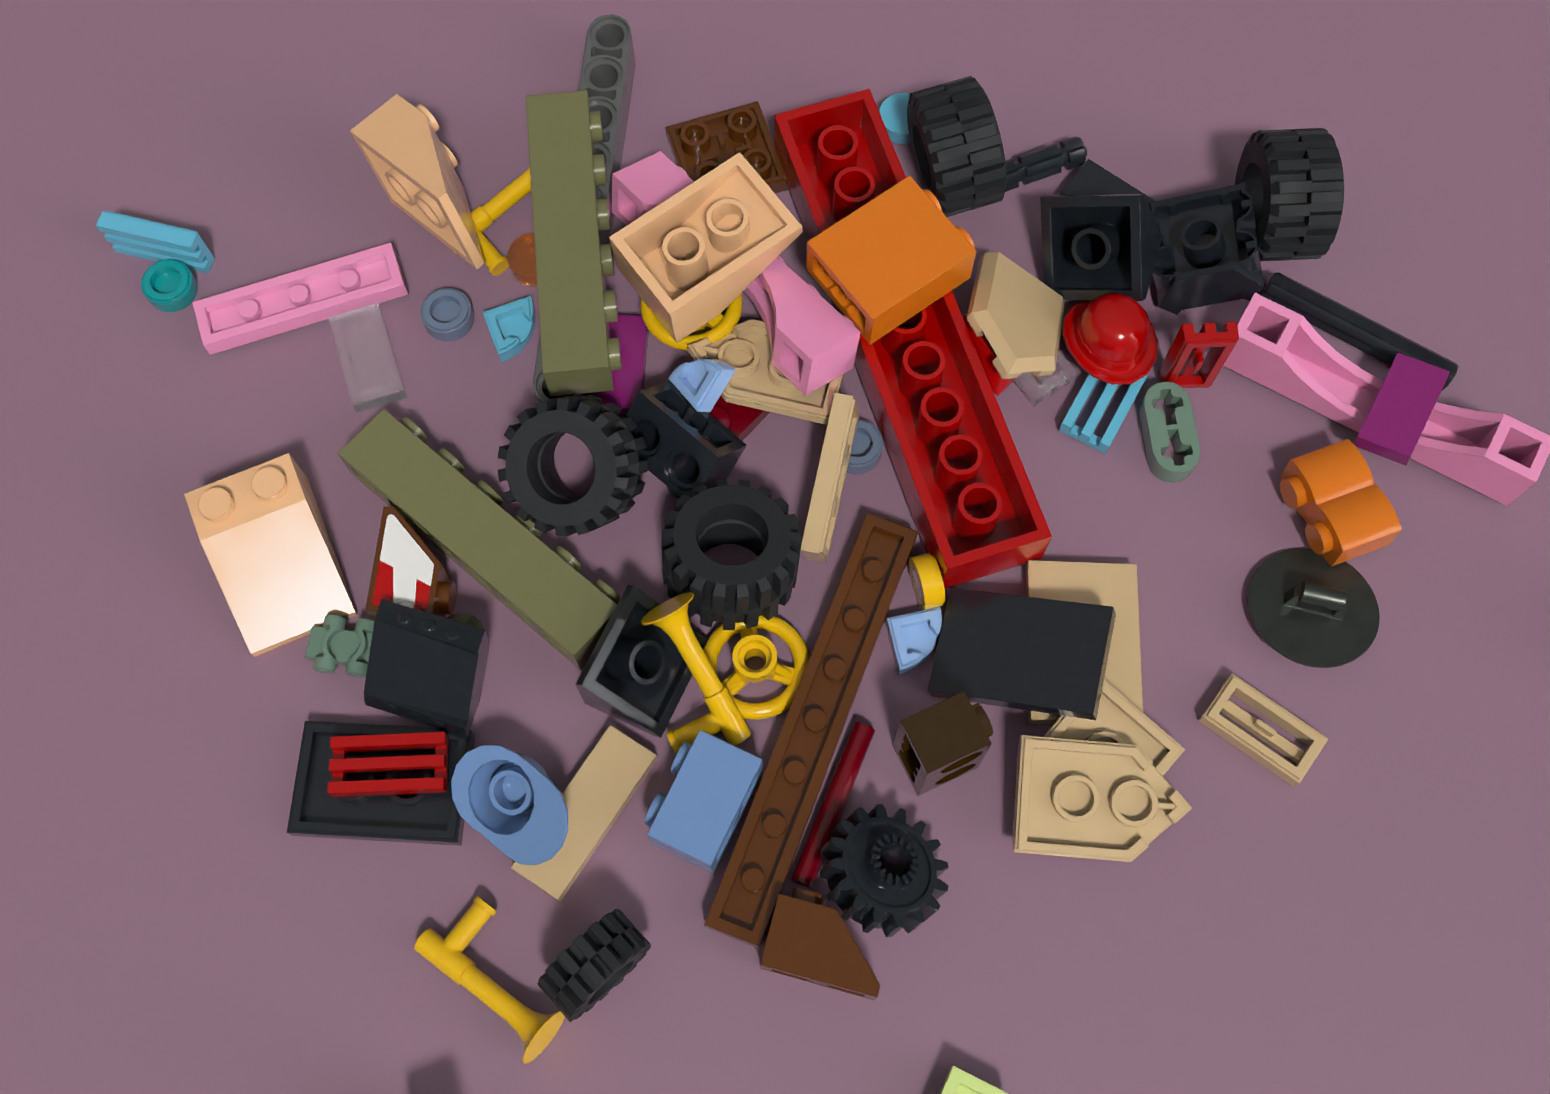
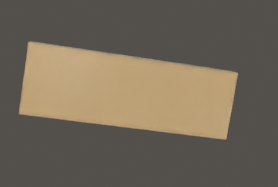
[801,393,860,563]
[511,725,658,902]

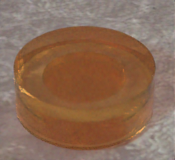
[507,234,537,287]

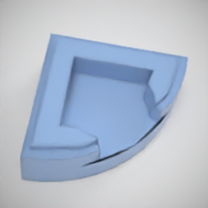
[668,358,736,412]
[886,607,942,675]

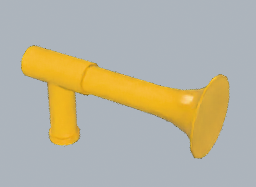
[448,166,531,276]
[641,592,751,754]
[414,896,565,1064]

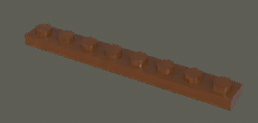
[704,513,918,949]

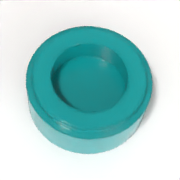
[141,259,198,312]

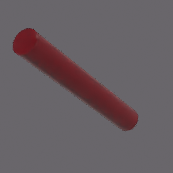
[791,722,875,889]

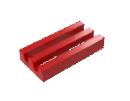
[1158,322,1239,388]
[327,732,449,797]

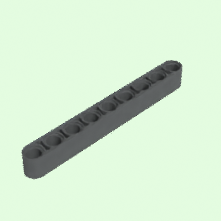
[533,14,636,402]

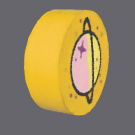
[909,553,945,610]

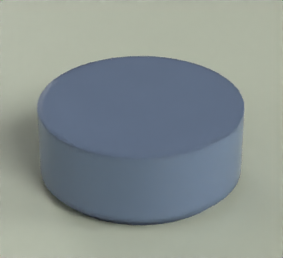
[420,288,474,341]
[847,419,883,475]

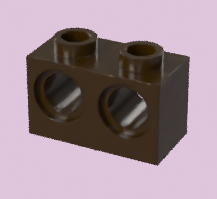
[893,691,993,796]

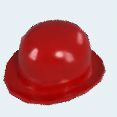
[1062,293,1158,385]

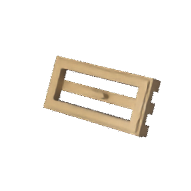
[1198,673,1328,787]

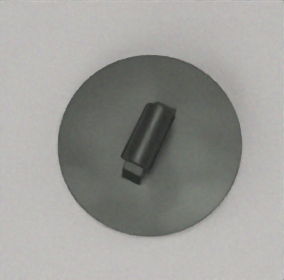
[1247,549,1380,668]

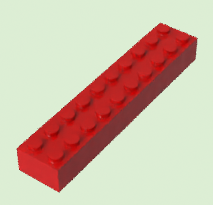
[774,88,1052,589]

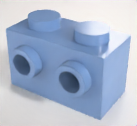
[644,730,763,874]

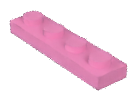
[192,242,408,355]

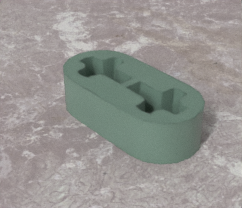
[1139,382,1200,483]

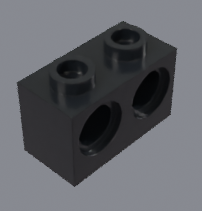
[625,380,747,499]

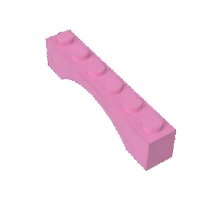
[612,151,861,396]
[1223,293,1550,506]

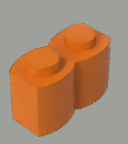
[1280,439,1402,567]

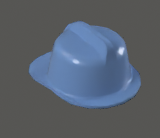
[451,745,568,865]

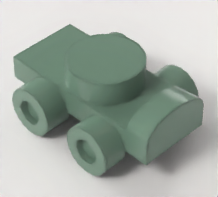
[305,615,374,678]

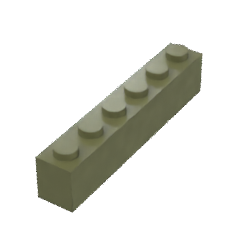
[526,90,622,397]
[337,408,620,671]

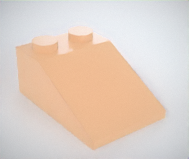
[350,94,485,269]
[609,152,803,343]
[184,453,358,657]

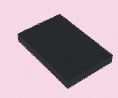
[927,588,1116,720]
[287,721,475,846]

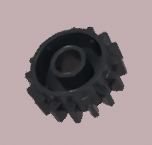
[819,804,949,937]

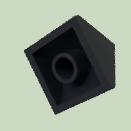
[1040,194,1162,301]
[576,585,708,738]

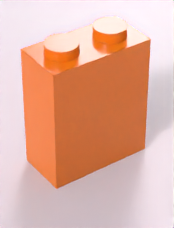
[806,176,976,345]

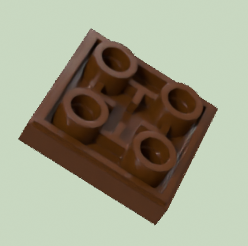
[665,101,788,193]

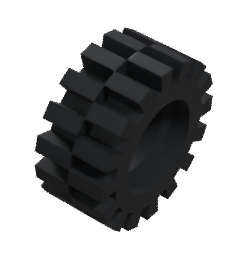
[537,909,651,1022]

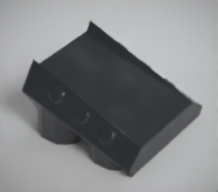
[1148,182,1264,315]
[363,599,490,737]

